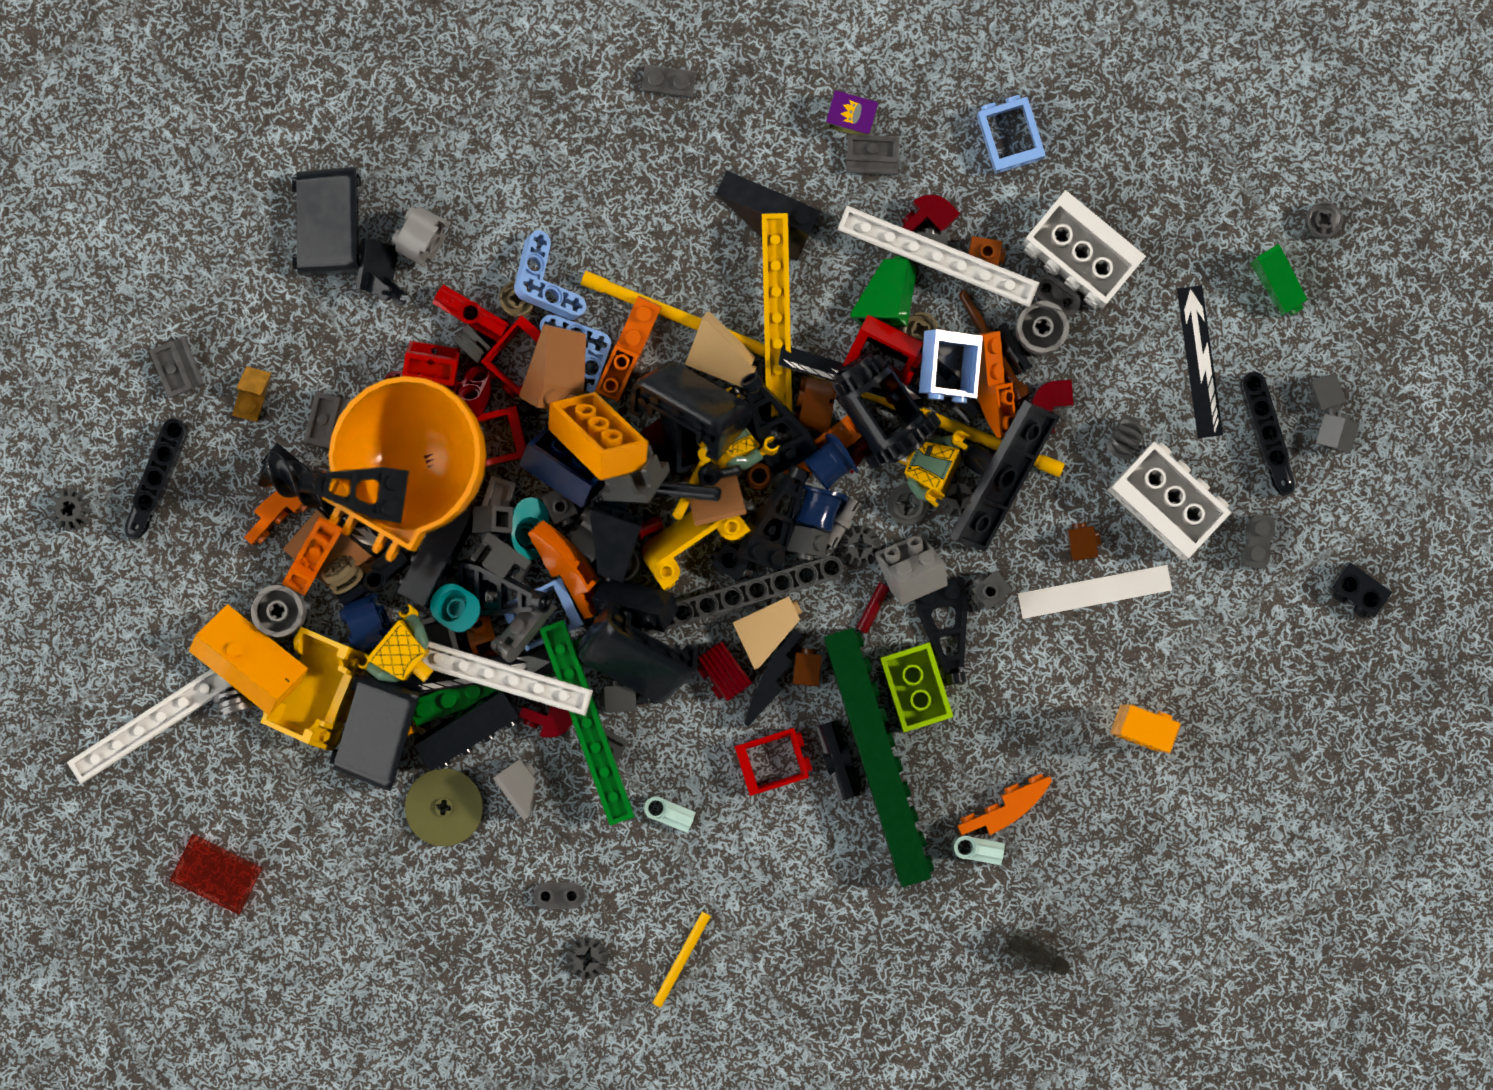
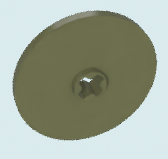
[405,768,483,846]

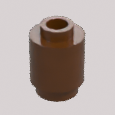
[746,463,772,491]

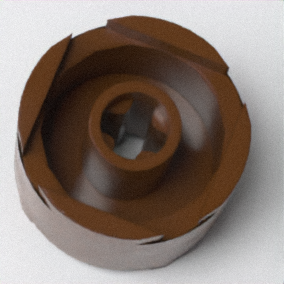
[794,376,837,433]

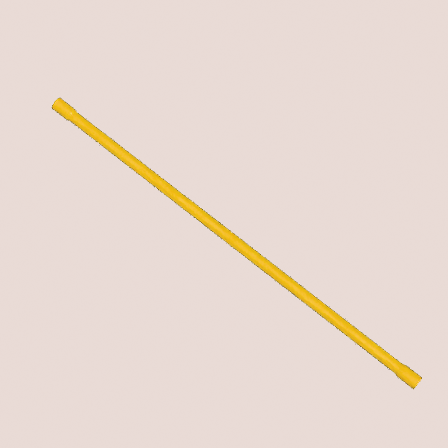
[580,271,1065,477]

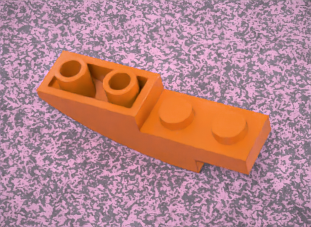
[595,296,662,402]
[977,331,1016,438]
[244,471,327,545]
[528,520,599,619]
[957,773,1052,835]

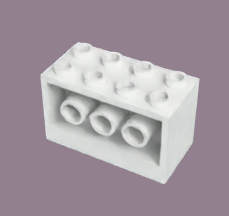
[1022,190,1146,310]
[1107,441,1231,560]

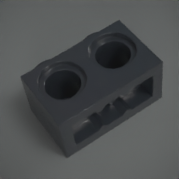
[1329,562,1393,619]

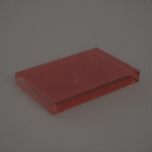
[169,834,263,915]

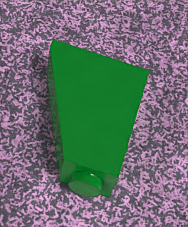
[1250,244,1308,316]
[850,256,917,327]

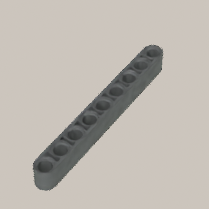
[640,556,843,635]

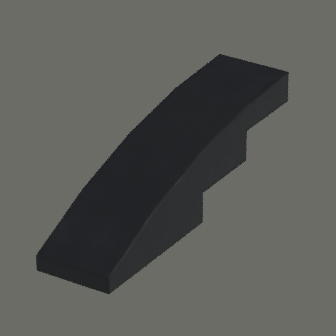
[744,629,803,727]

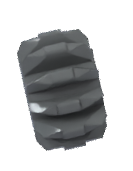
[1107,415,1146,460]
[47,487,93,532]

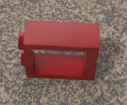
[480,315,541,397]
[843,315,923,386]
[402,340,461,386]
[477,406,527,468]
[734,728,813,796]

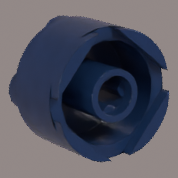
[339,593,392,653]

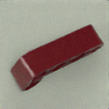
[384,366,492,418]

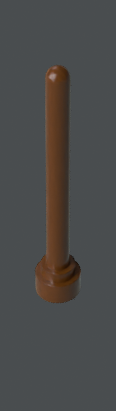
[959,291,1032,403]

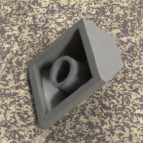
[493,759,537,820]

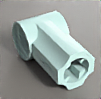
[643,796,696,833]
[951,835,1005,865]

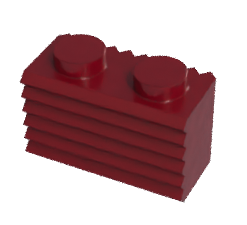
[697,641,752,701]

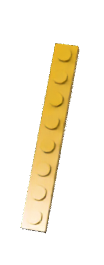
[762,213,793,417]

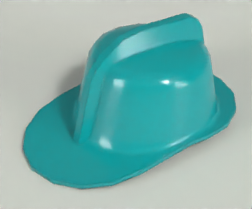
[508,497,549,560]
[430,584,480,633]

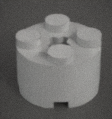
[392,206,449,267]
[1015,301,1069,356]
[251,585,307,638]

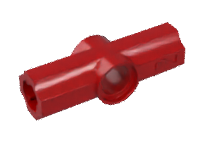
[432,284,510,342]

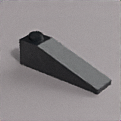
[716,171,820,261]

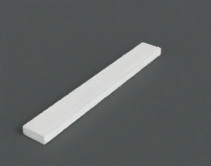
[837,206,1040,307]
[423,641,593,716]
[67,669,233,784]

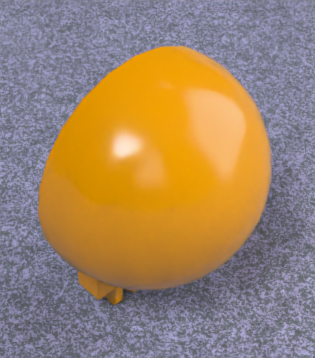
[322,376,486,562]

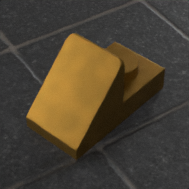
[232,366,272,423]

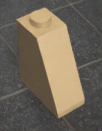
[685,311,757,387]
[732,596,802,670]

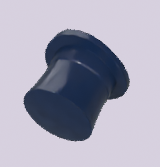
[803,433,859,490]
[795,484,849,533]

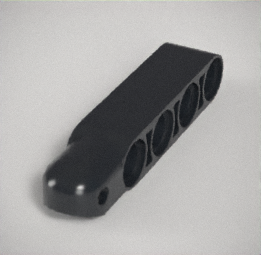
[1240,372,1295,497]
[125,418,189,540]

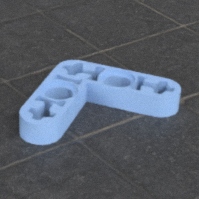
[514,230,586,320]
[539,315,612,393]

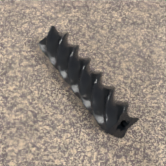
[257,451,389,539]

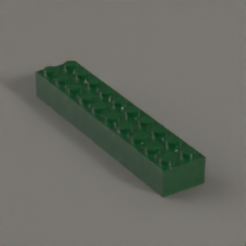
[823,627,935,888]

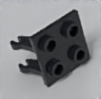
[356,238,408,306]

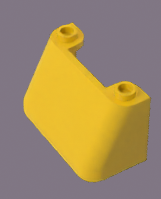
[641,511,750,591]
[260,626,369,751]

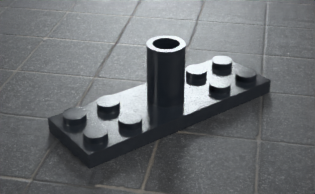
[949,400,1060,552]

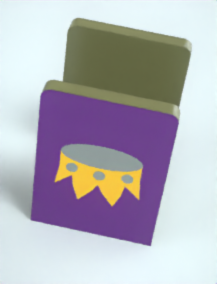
[825,90,878,135]

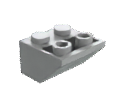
[875,533,948,605]

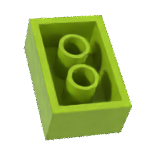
[879,642,953,733]

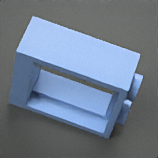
[977,95,1046,174]
[919,330,983,403]
[504,578,584,651]

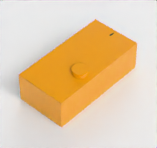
[548,392,648,480]
[189,604,308,715]
[1110,705,1181,753]

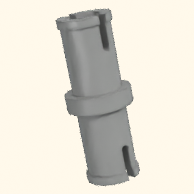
[827,496,861,549]

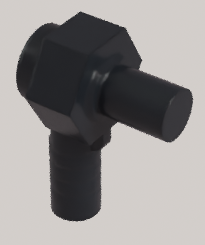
[698,461,742,486]

